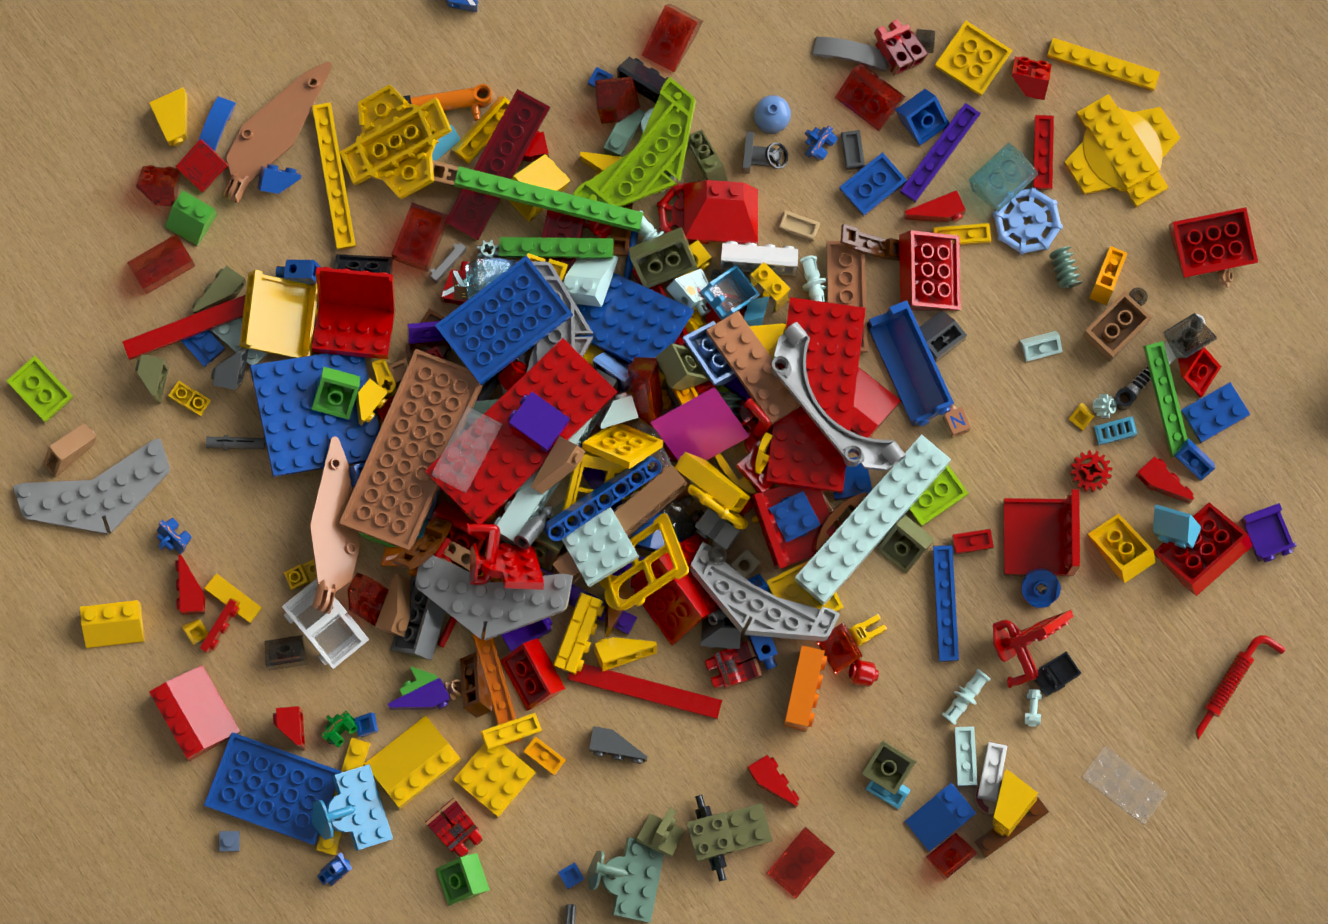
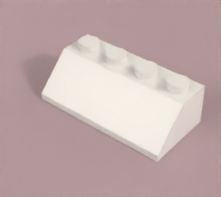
[720,241,798,276]

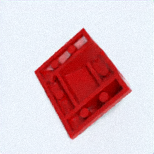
[683,180,758,244]

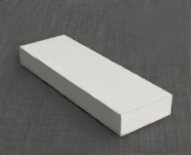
[977,742,1007,802]

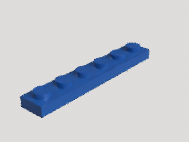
[933,545,959,662]

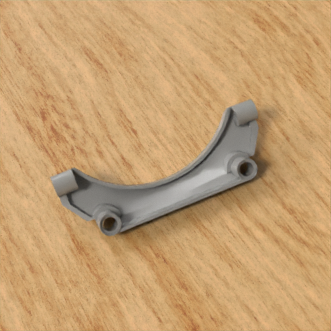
[771,322,906,471]

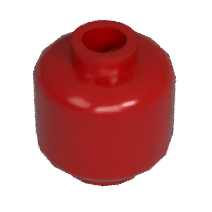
[849,660,879,687]

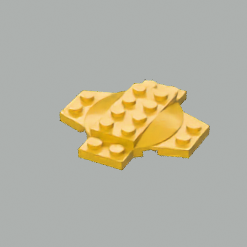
[340,84,452,199]
[1064,94,1180,207]

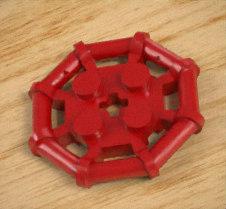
[656,180,710,245]

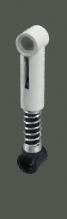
[1114,314,1205,410]

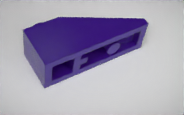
[388,677,451,710]

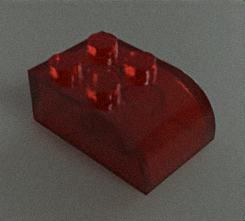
[391,202,448,272]

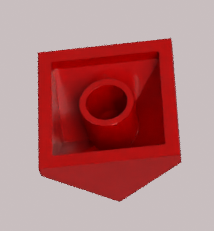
[1177,345,1222,398]

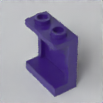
[508,392,570,453]
[1241,503,1297,563]
[501,617,553,652]

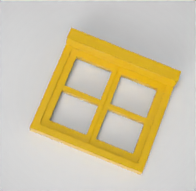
[562,452,651,522]

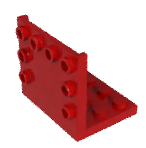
[312,267,396,359]
[750,485,836,569]
[1004,489,1080,576]
[631,533,720,646]

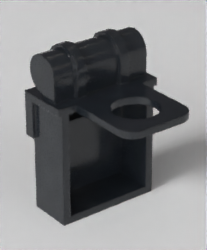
[1034,651,1082,697]

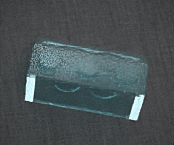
[969,142,1038,212]

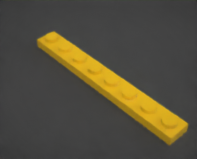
[312,102,356,250]

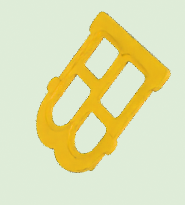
[599,513,689,611]

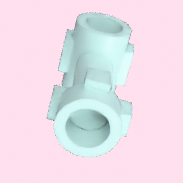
[1025,689,1042,727]

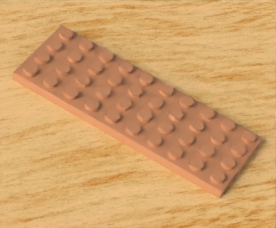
[339,349,483,551]

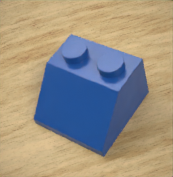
[895,89,950,146]

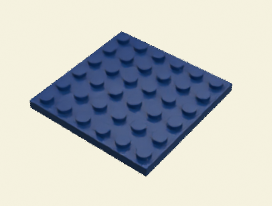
[250,354,380,477]

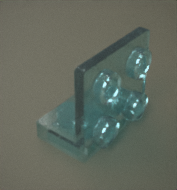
[466,258,510,300]

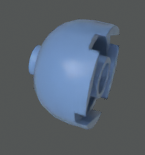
[754,95,791,134]

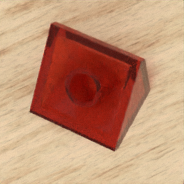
[817,622,863,674]
[926,833,977,880]

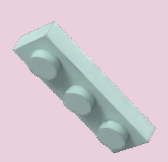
[954,727,977,786]

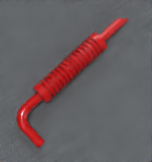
[1196,635,1286,740]

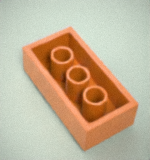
[784,646,827,731]

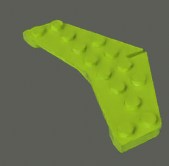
[573,77,696,207]

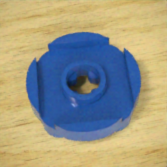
[1021,568,1061,608]

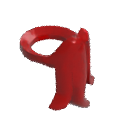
[583,219,612,238]

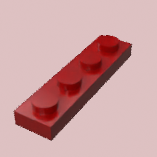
[1033,115,1054,190]

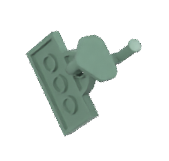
[587,837,664,923]

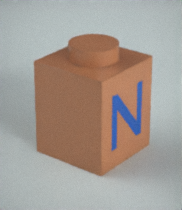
[943,406,971,438]

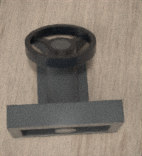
[742,132,788,174]

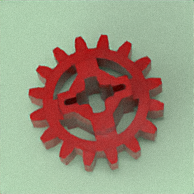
[1070,450,1113,493]

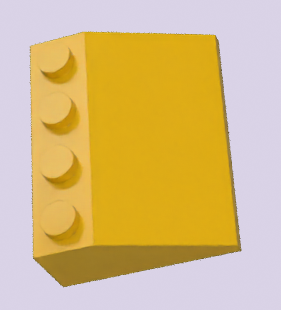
[364,715,461,810]

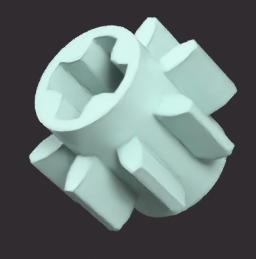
[477,239,499,259]
[1093,394,1117,418]

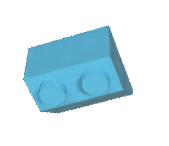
[1153,504,1201,549]

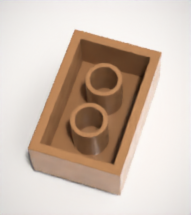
[1083,291,1152,362]

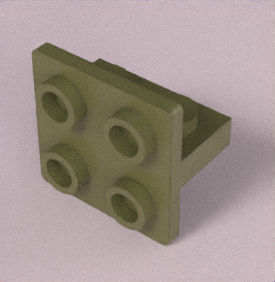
[636,807,685,857]

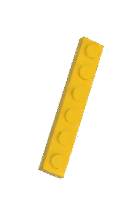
[1047,38,1160,91]
[316,738,371,856]

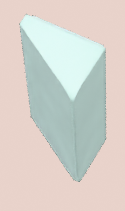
[1020,331,1063,362]

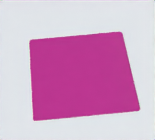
[651,388,749,460]

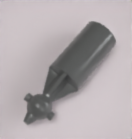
[514,506,553,549]

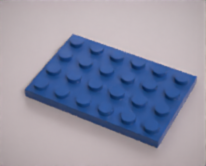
[435,255,573,385]
[575,273,694,374]
[204,732,342,846]

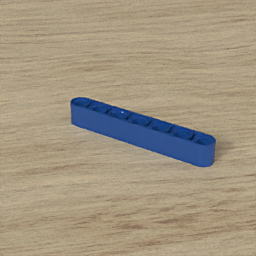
[544,455,662,541]

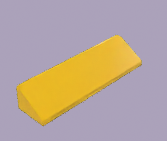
[452,96,510,164]

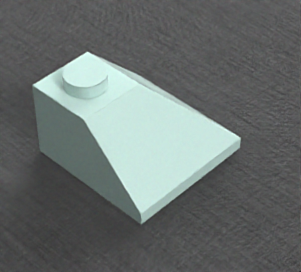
[597,392,638,429]

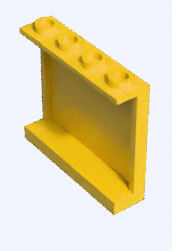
[239,270,318,359]

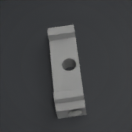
[430,243,467,284]

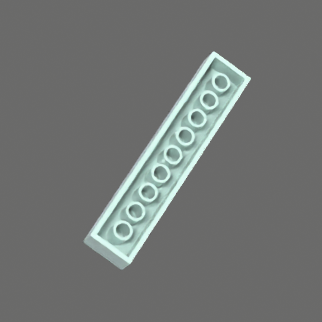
[494,369,619,545]
[794,434,951,606]

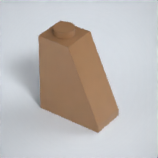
[43,423,97,478]

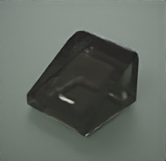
[916,29,935,53]

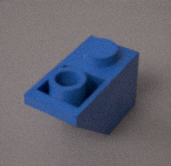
[257,164,301,194]

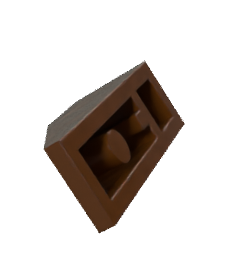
[605,579,634,637]
[460,652,492,718]

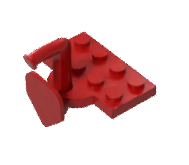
[736,398,774,494]
[466,523,544,590]
[993,610,1074,688]

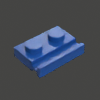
[181,330,225,368]

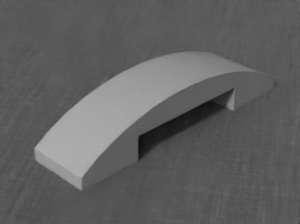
[812,37,888,72]

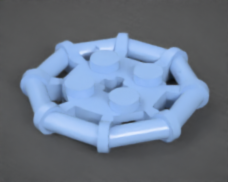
[992,187,1063,255]

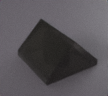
[1163,313,1217,359]
[265,635,307,671]

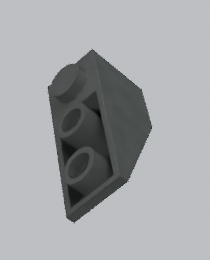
[589,726,647,764]

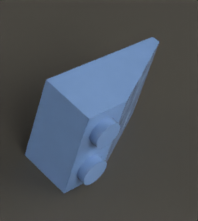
[593,351,638,393]

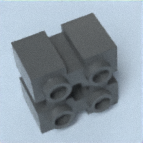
[695,508,743,550]

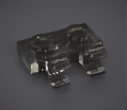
[660,494,704,541]

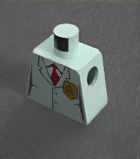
[666,269,713,316]

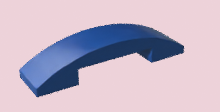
[198,96,236,151]

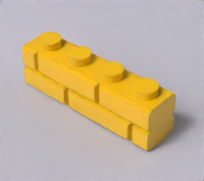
[553,593,605,675]

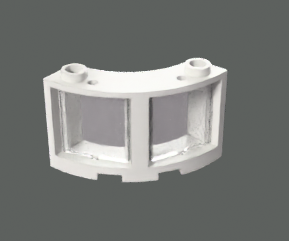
[282,578,369,669]

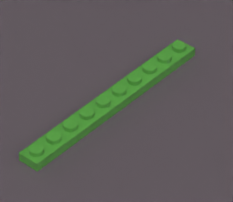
[454,166,643,232]

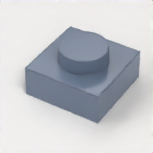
[219,831,240,852]

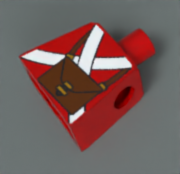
[441,261,478,305]

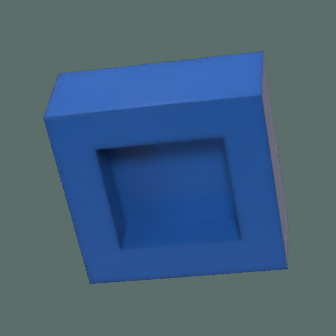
[588,67,613,93]
[354,712,379,738]
[558,862,585,889]

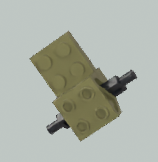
[687,795,773,882]

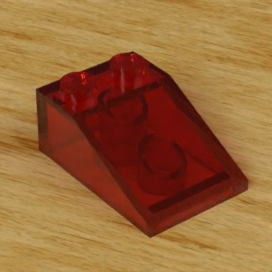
[641,4,703,72]
[767,827,835,899]

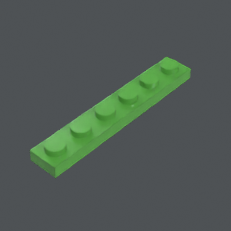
[499,237,614,259]
[1143,341,1187,457]

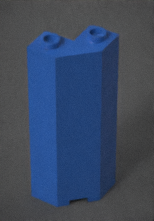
[867,300,954,427]

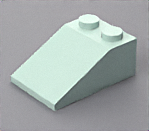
[563,255,618,307]

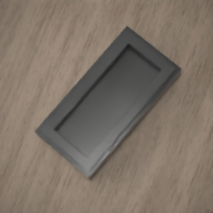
[841,130,865,170]

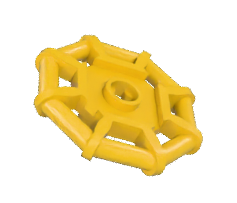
[688,483,748,529]

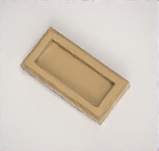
[778,210,820,241]

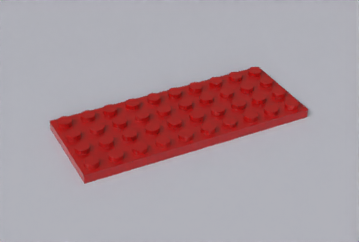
[766,297,866,493]
[425,338,617,524]

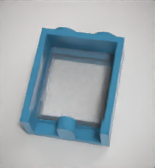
[700,265,760,320]

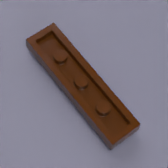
[974,797,1049,858]

